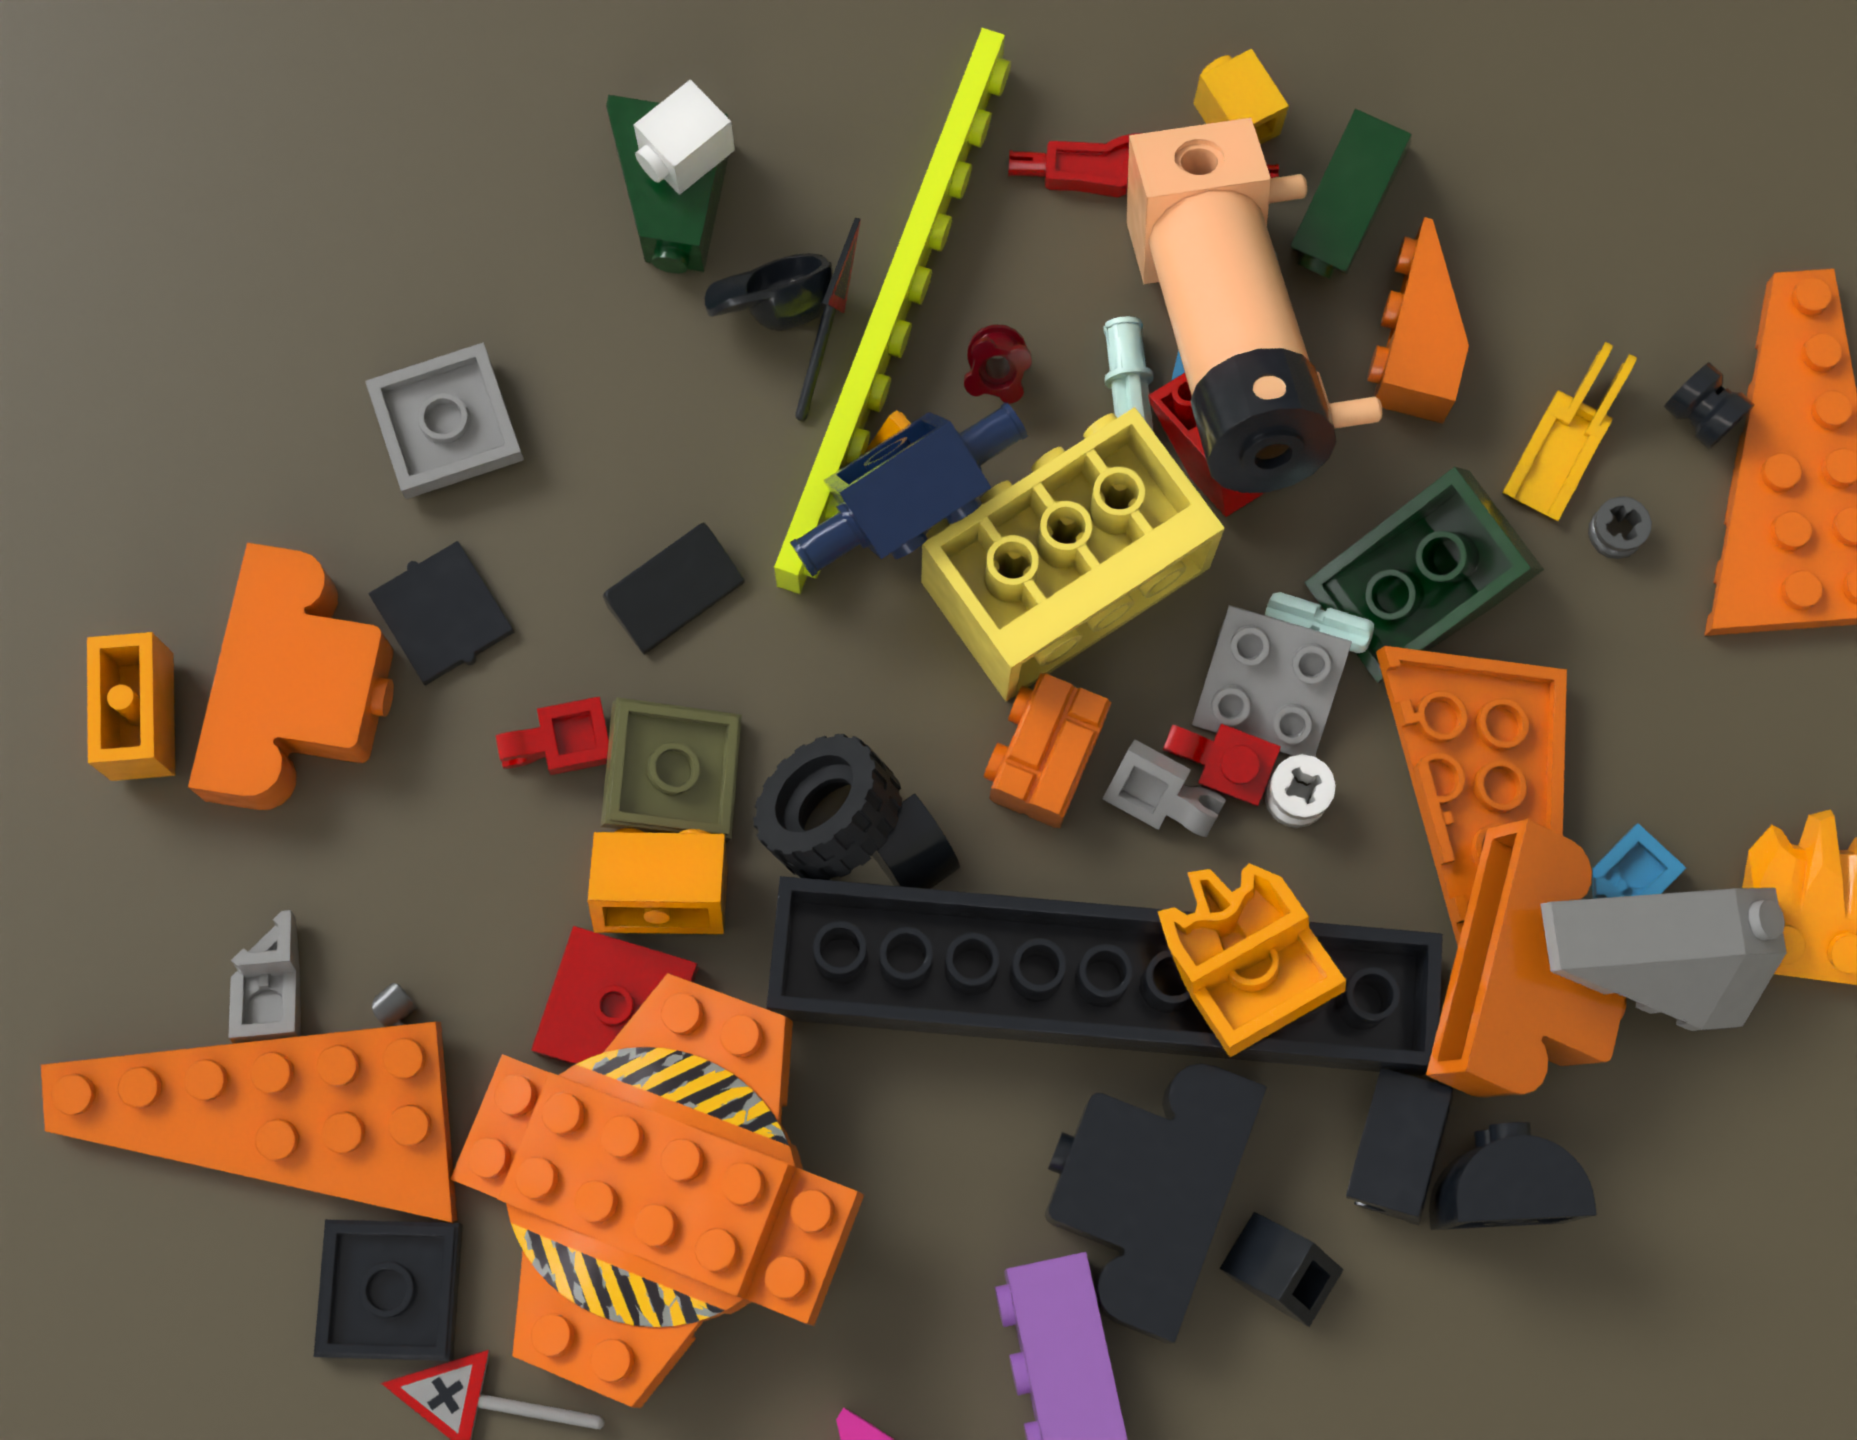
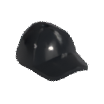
[705,253,833,331]

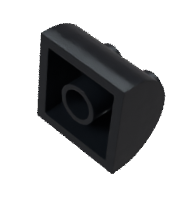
[1429,1122,1597,1230]

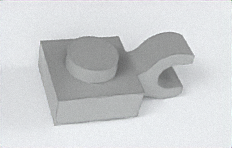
[1102,739,1226,837]

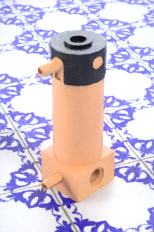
[1127,118,1383,493]

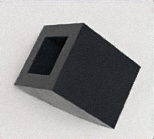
[872,793,960,889]
[1219,1212,1344,1327]

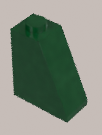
[606,94,729,274]
[1290,109,1412,279]

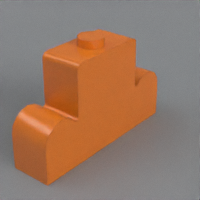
[188,542,394,810]
[1426,819,1627,1098]

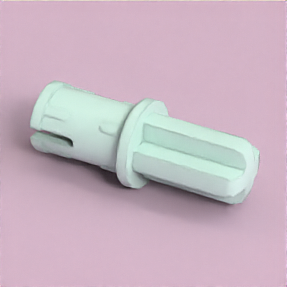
[1103,316,1154,431]

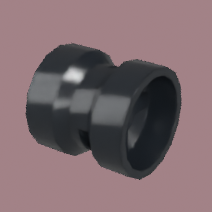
[1664,362,1755,449]

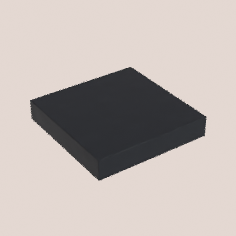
[314,1219,463,1361]

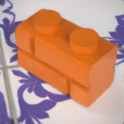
[983,673,1112,828]

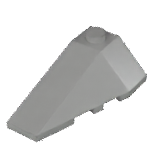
[1540,888,1787,1031]

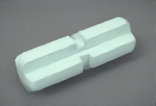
[1265,592,1374,653]

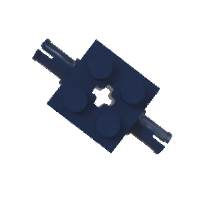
[790,402,1028,577]

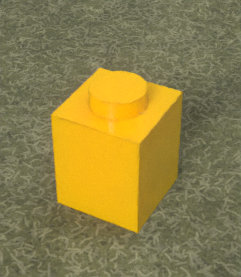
[1193,48,1289,145]

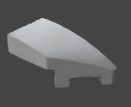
[228,910,301,1044]

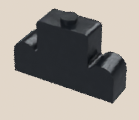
[1045,1063,1267,1344]

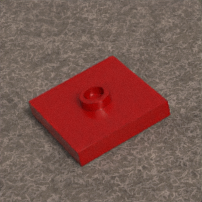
[531,926,699,1065]

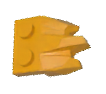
[1742,809,1857,985]
[1157,863,1346,1057]

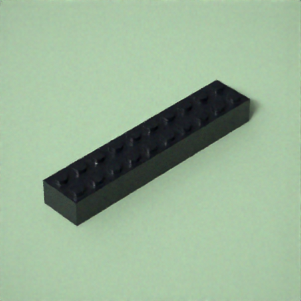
[766,876,1443,1076]

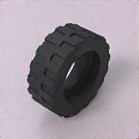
[753,734,903,880]

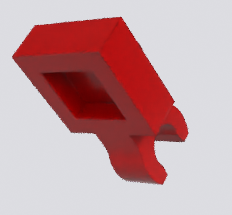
[495,696,609,775]
[1162,724,1281,807]

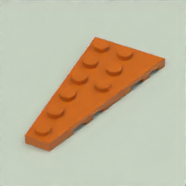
[1704,269,1857,636]
[1376,646,1567,946]
[41,1022,458,1223]

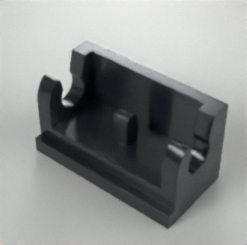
[1346,1068,1453,1225]

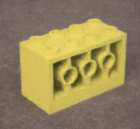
[921,407,1225,702]

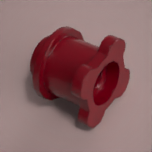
[964,324,1032,404]

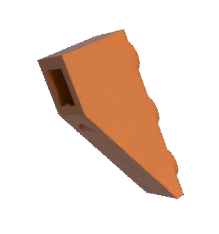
[1367,217,1469,424]

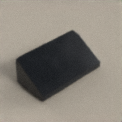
[603,522,745,655]

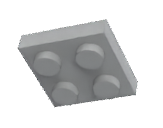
[365,342,524,499]

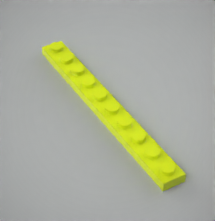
[774,28,1011,594]

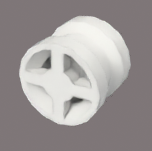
[1264,754,1336,828]

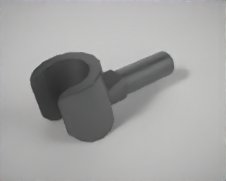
[372,983,418,1027]

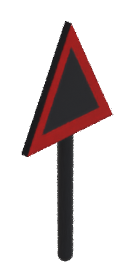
[795,217,861,421]

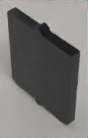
[368,541,515,686]

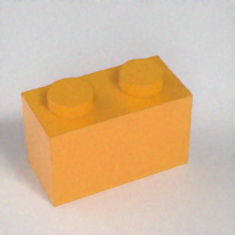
[87,632,176,781]
[587,828,728,934]

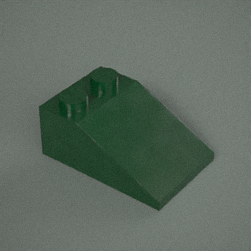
[1304,466,1544,683]

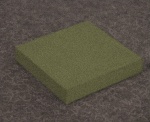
[601,697,742,843]

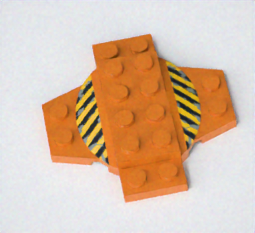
[450,973,865,1408]

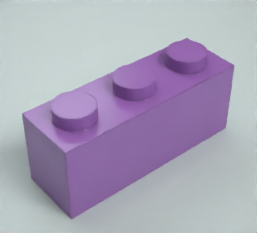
[995,1252,1128,1440]

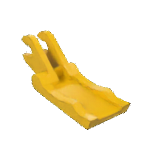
[1502,341,1637,521]

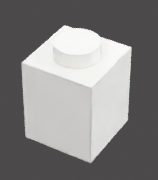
[633,79,735,195]

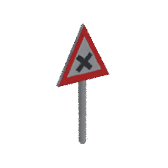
[381,1349,605,1440]

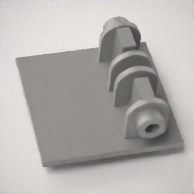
[1192,605,1352,757]

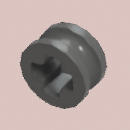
[1588,496,1652,559]

